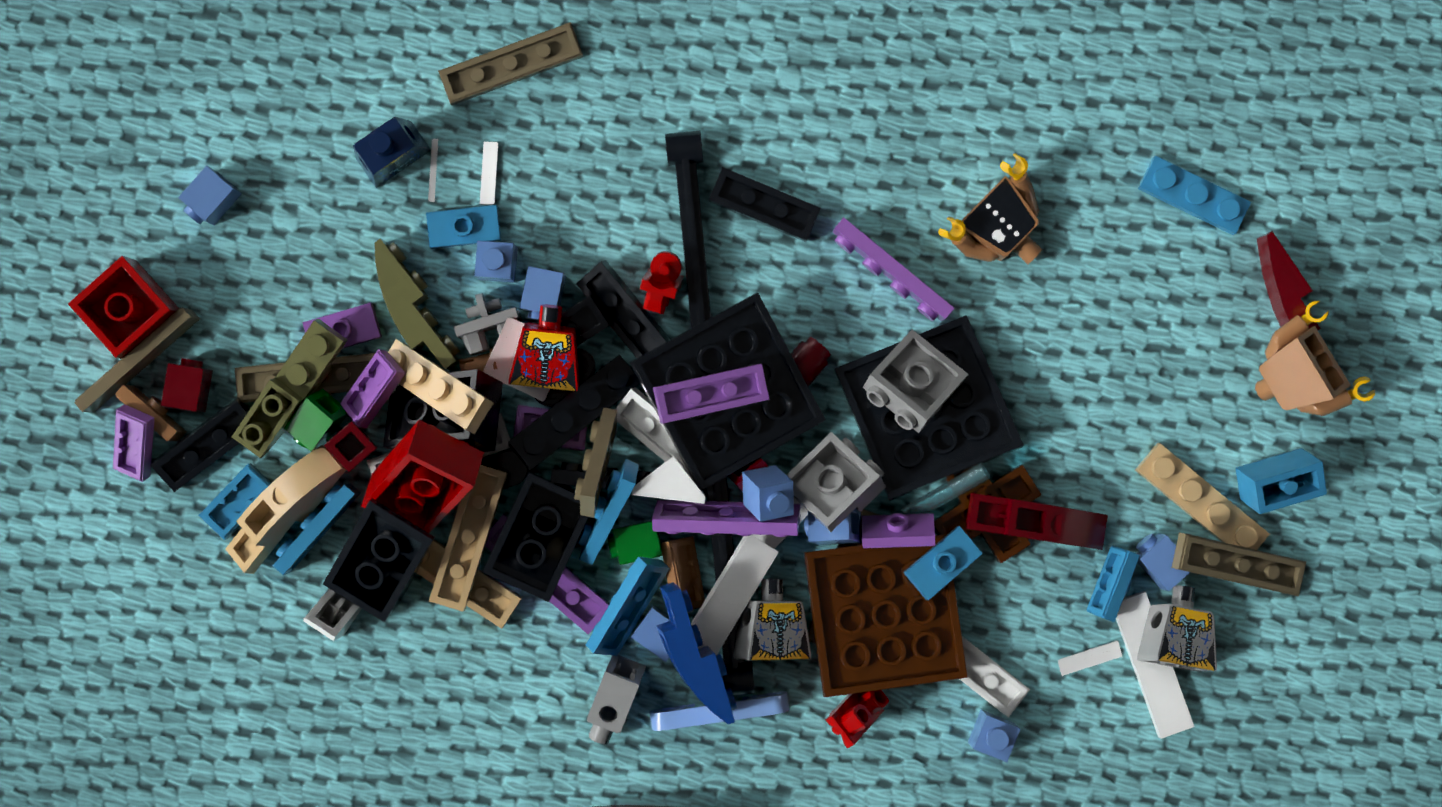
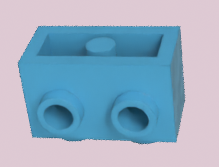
[1235,448,1327,514]

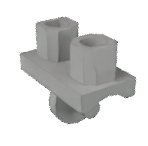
[454,293,522,356]

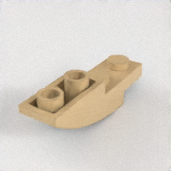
[226,445,346,574]

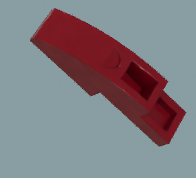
[965,493,1108,550]

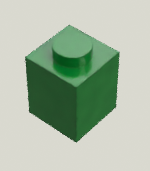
[284,389,347,452]
[608,521,662,565]

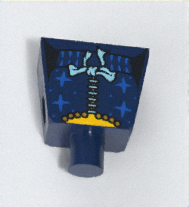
[353,117,431,188]

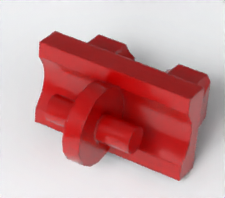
[640,251,684,314]
[825,690,889,748]

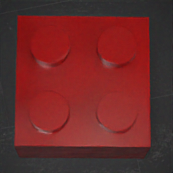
[68,256,179,359]

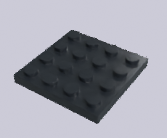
[629,293,826,491]
[834,315,1024,501]

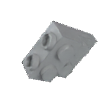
[863,330,968,433]
[787,432,886,532]

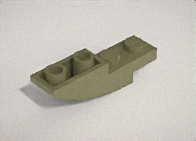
[374,238,460,371]
[232,319,348,458]

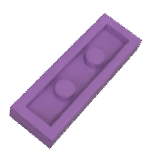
[653,364,770,424]

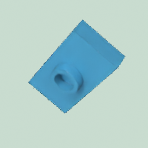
[426,205,501,249]
[198,464,271,540]
[903,526,983,600]
[1086,545,1140,622]

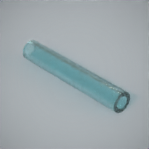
[891,463,990,515]

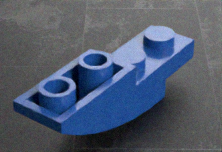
[656,582,737,724]

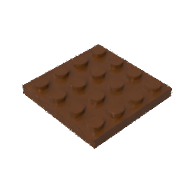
[804,534,968,697]

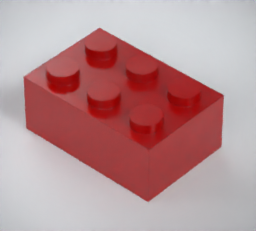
[361,420,484,533]

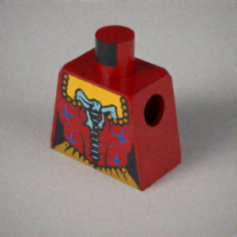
[508,304,580,391]

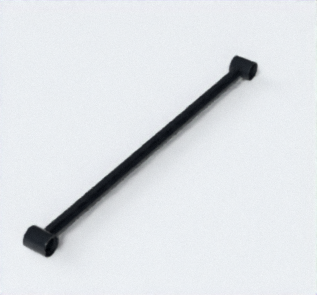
[665,130,755,696]

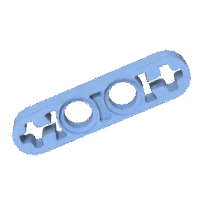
[649,691,790,731]

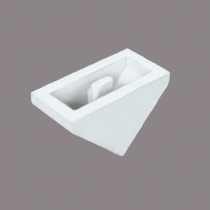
[631,456,705,504]
[303,589,362,641]

